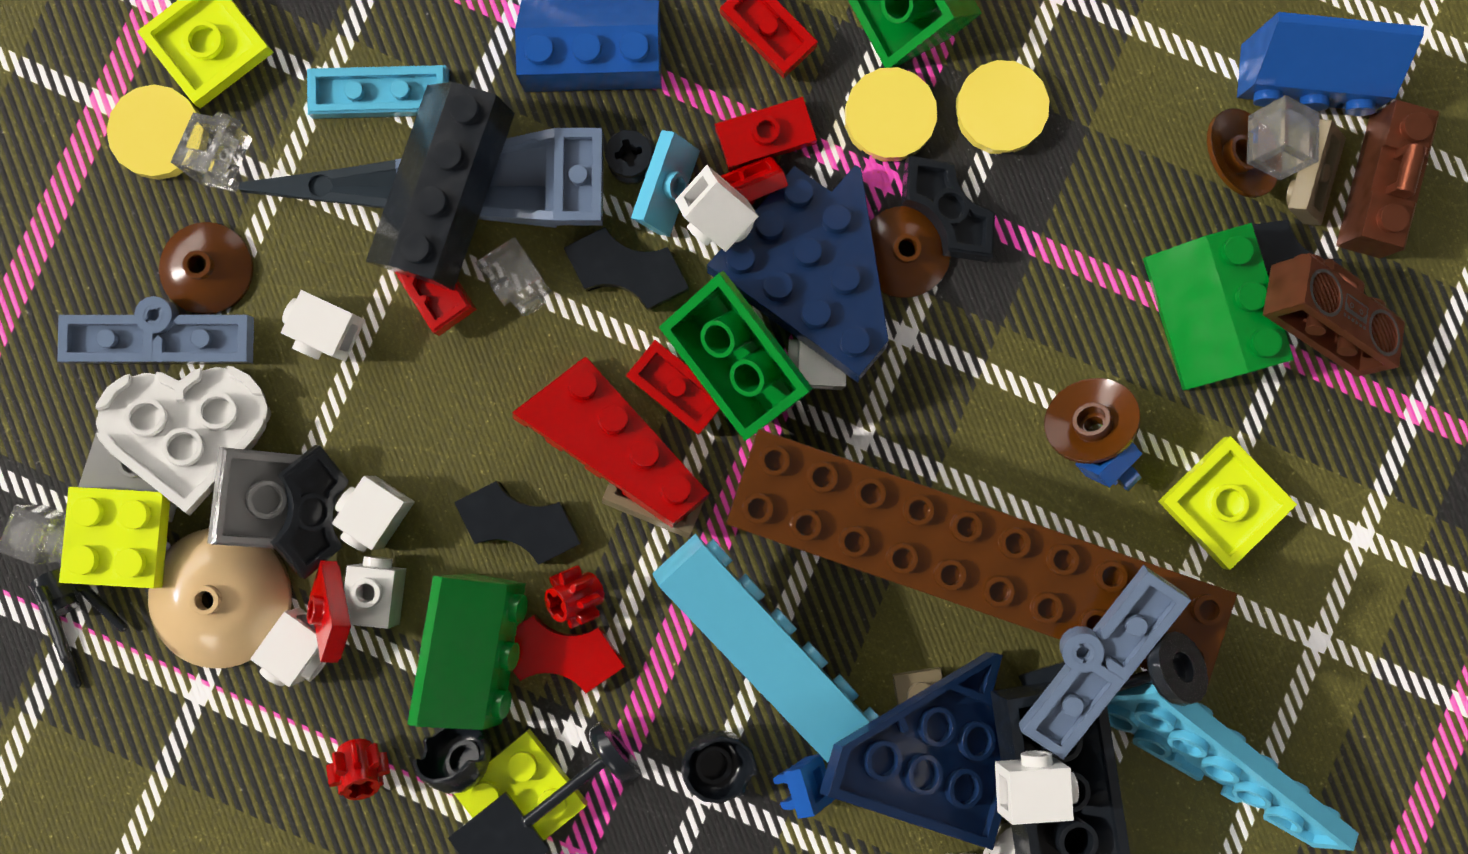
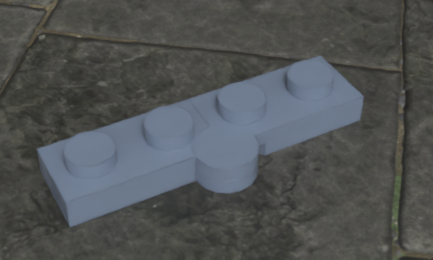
[57,296,254,364]
[1019,565,1191,760]

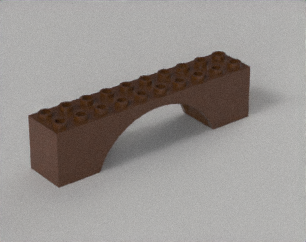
[726,429,1238,687]

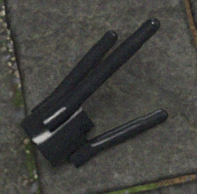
[29,568,128,689]

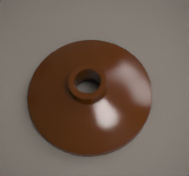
[1207,108,1280,198]
[870,206,950,298]
[159,222,253,315]
[1044,378,1141,464]

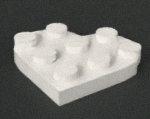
[96,366,271,516]

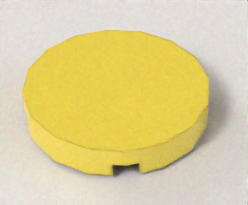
[956,60,1049,154]
[844,67,937,162]
[106,85,206,180]

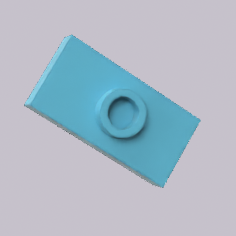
[631,130,700,237]

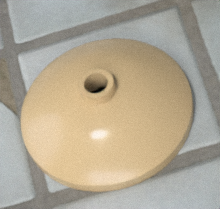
[148,528,292,668]

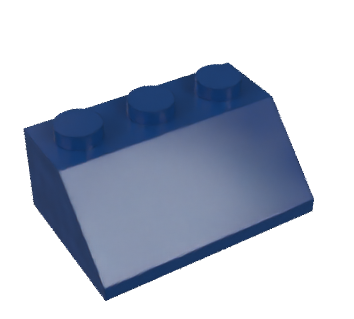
[515,0,662,92]
[1237,12,1424,116]

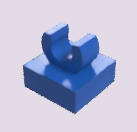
[1075,442,1142,491]
[773,754,835,819]

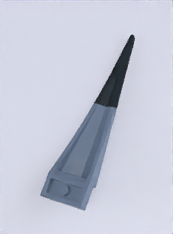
[235,128,604,228]

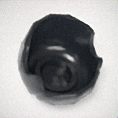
[413,728,492,795]
[681,729,757,804]

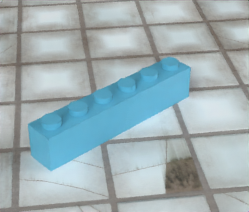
[652,533,880,763]

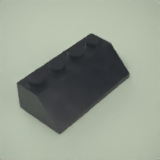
[366,82,515,291]
[990,683,1130,854]

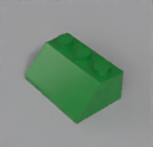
[848,0,982,68]
[1143,223,1294,390]
[659,271,813,441]
[407,574,528,730]

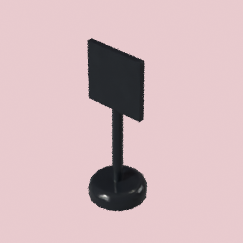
[1018,631,1208,706]
[448,721,641,854]

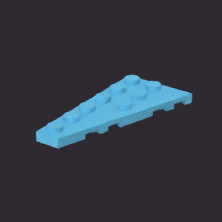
[1107,683,1359,851]

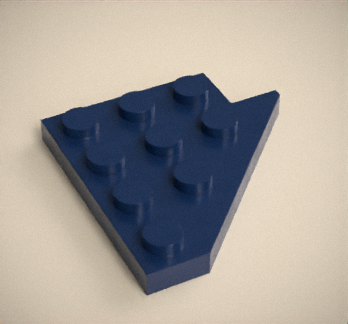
[707,165,889,383]
[819,652,1003,850]

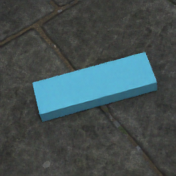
[307,65,449,119]

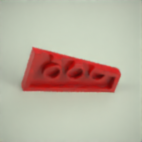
[512,356,709,528]

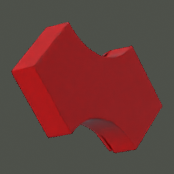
[513,614,626,694]

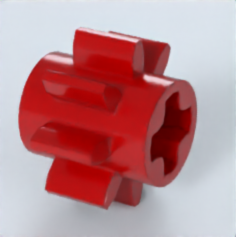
[544,565,604,629]
[326,738,390,800]

